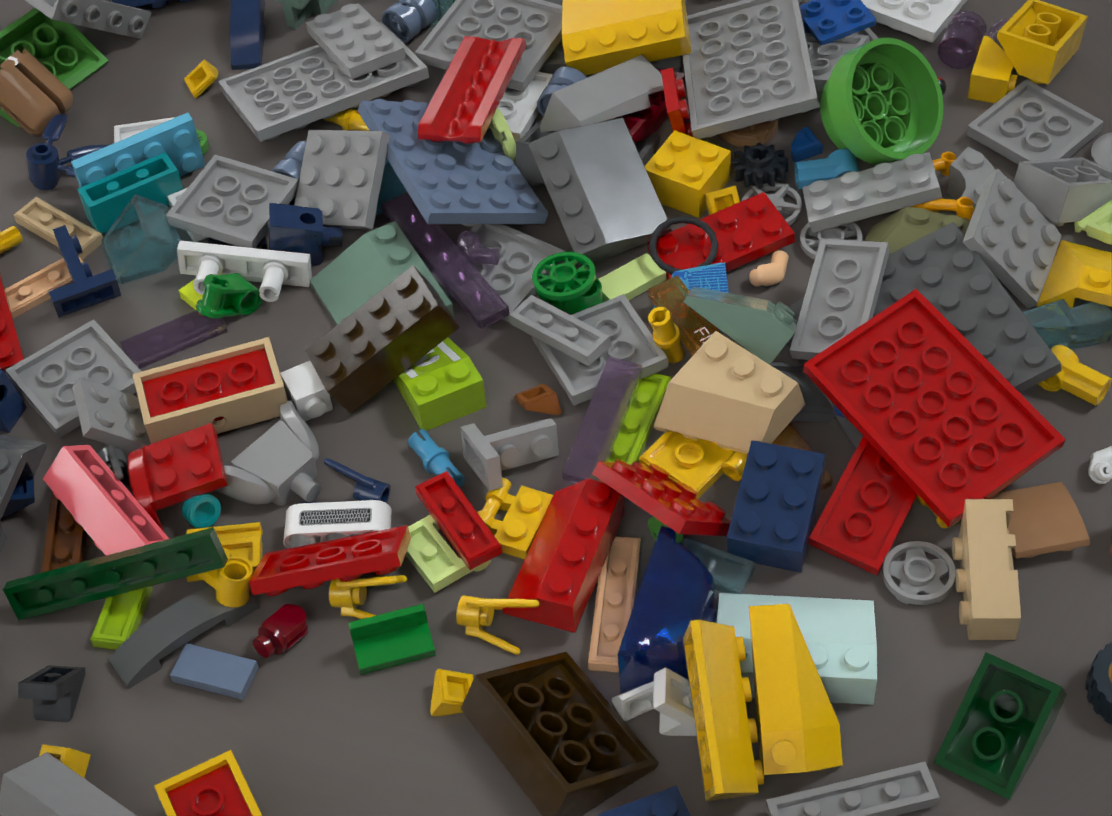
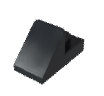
[18,665,85,722]

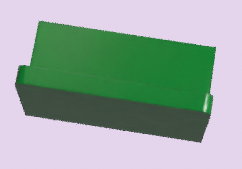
[348,604,436,675]

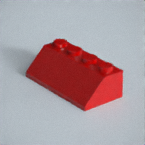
[502,478,625,633]

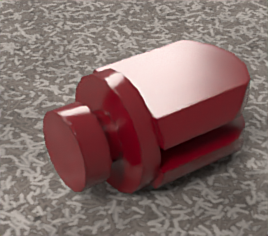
[253,604,308,658]

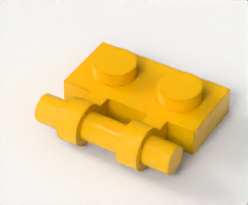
[477,478,553,560]

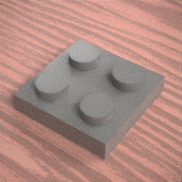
[72,378,151,452]

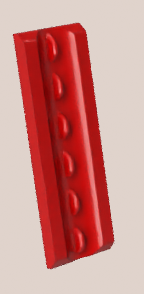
[418,36,526,144]

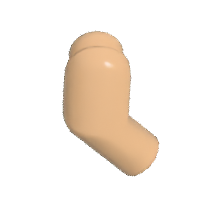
[749,250,789,287]

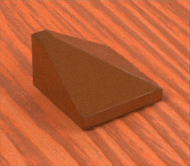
[513,383,562,415]

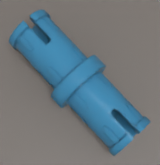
[408,429,465,488]

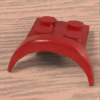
[127,423,228,533]

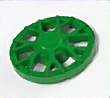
[532,252,596,301]

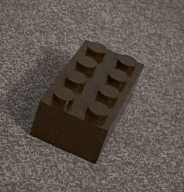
[305,265,460,414]

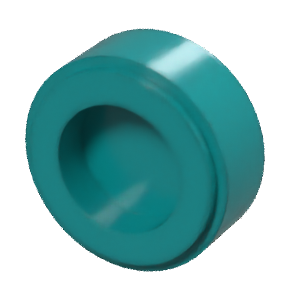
[182,492,221,528]

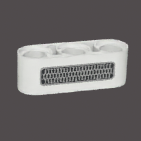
[283,500,392,549]

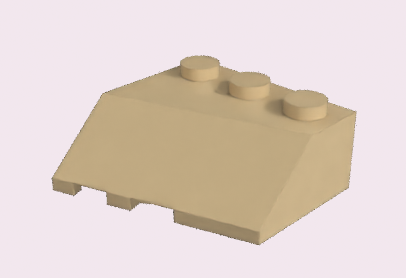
[654,331,805,454]

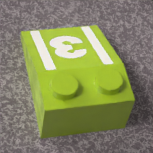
[393,337,487,431]

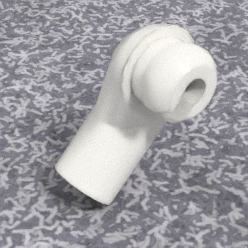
[1088,446,1112,484]

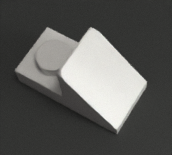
[653,668,697,736]

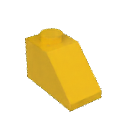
[968,36,1018,103]

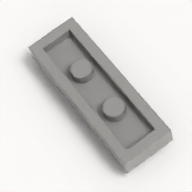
[509,295,611,366]

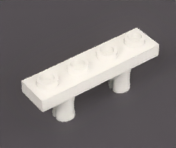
[177,241,312,302]

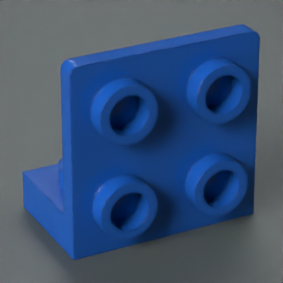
[800,0,876,45]

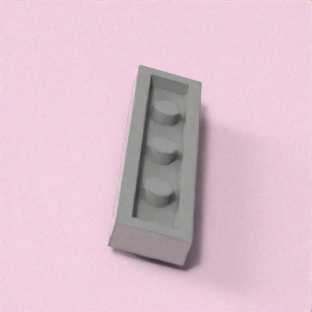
[766,761,940,816]

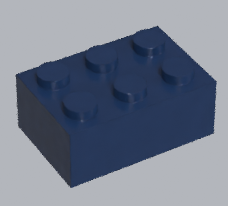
[727,440,825,573]

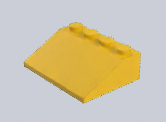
[562,0,692,76]
[683,620,764,801]

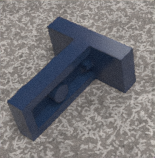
[48,225,121,318]

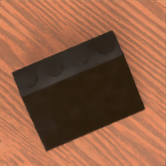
[460,652,659,816]

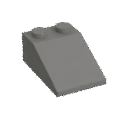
[1013,157,1112,226]

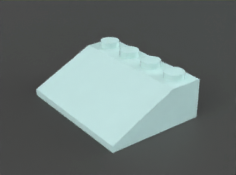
[717,593,877,705]

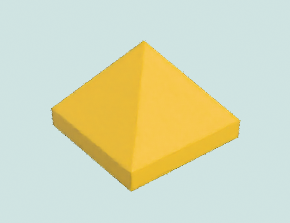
[704,186,740,215]

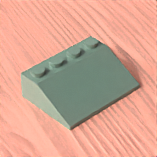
[310,221,456,332]

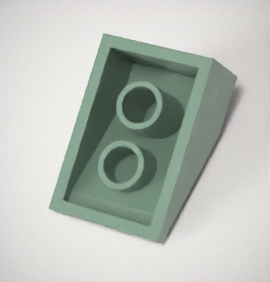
[683,286,797,365]

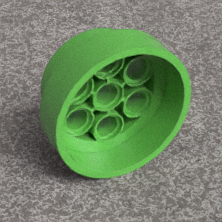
[820,37,943,165]

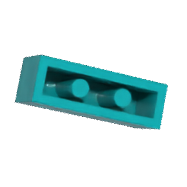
[77,152,183,234]

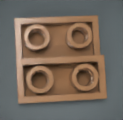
[990,482,1090,559]

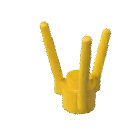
[329,575,407,619]
[456,595,539,655]

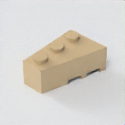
[952,499,1021,640]

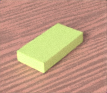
[599,253,667,302]

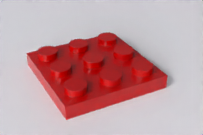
[592,459,731,537]

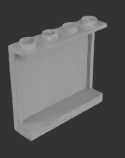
[25,0,151,39]

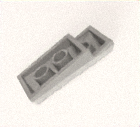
[540,55,664,133]
[0,753,137,816]

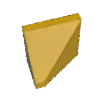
[184,59,219,98]
[430,669,474,717]

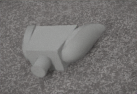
[216,400,321,506]

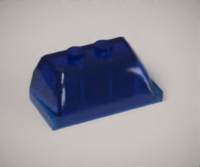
[618,526,717,694]

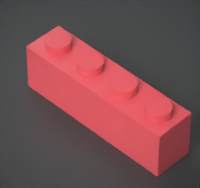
[43,445,169,555]

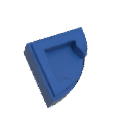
[791,126,823,162]

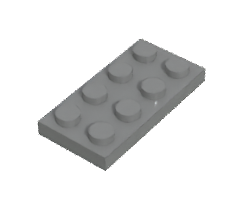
[306,3,406,79]
[802,152,942,233]
[789,238,890,360]

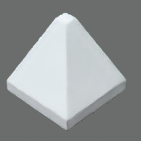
[611,681,654,721]

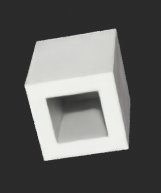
[280,361,333,421]

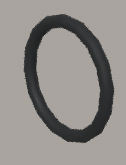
[649,216,718,275]

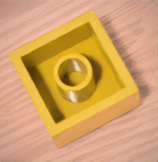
[645,130,731,218]

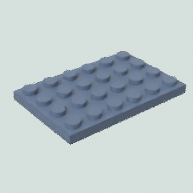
[358,99,548,224]

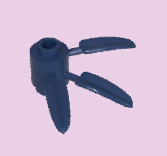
[26,114,109,190]

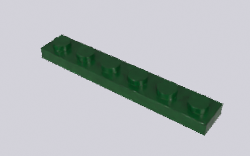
[2,527,228,621]

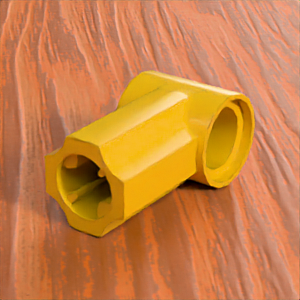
[1038,345,1112,406]
[196,555,253,608]

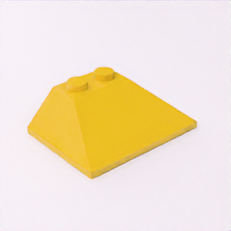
[1036,240,1112,317]

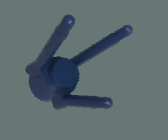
[299,458,391,504]

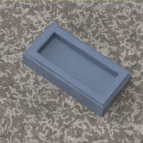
[170,643,259,700]

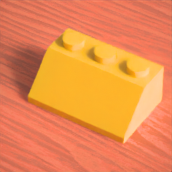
[997,0,1088,85]

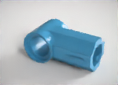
[794,149,860,189]

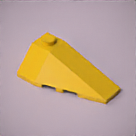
[748,604,843,775]

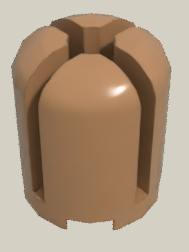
[0,48,73,137]

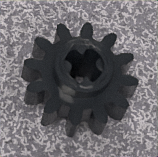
[731,143,788,189]

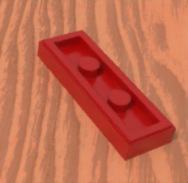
[415,471,502,570]

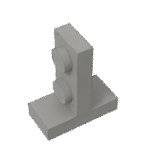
[460,418,559,491]

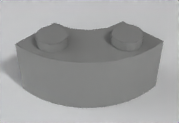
[947,147,995,207]

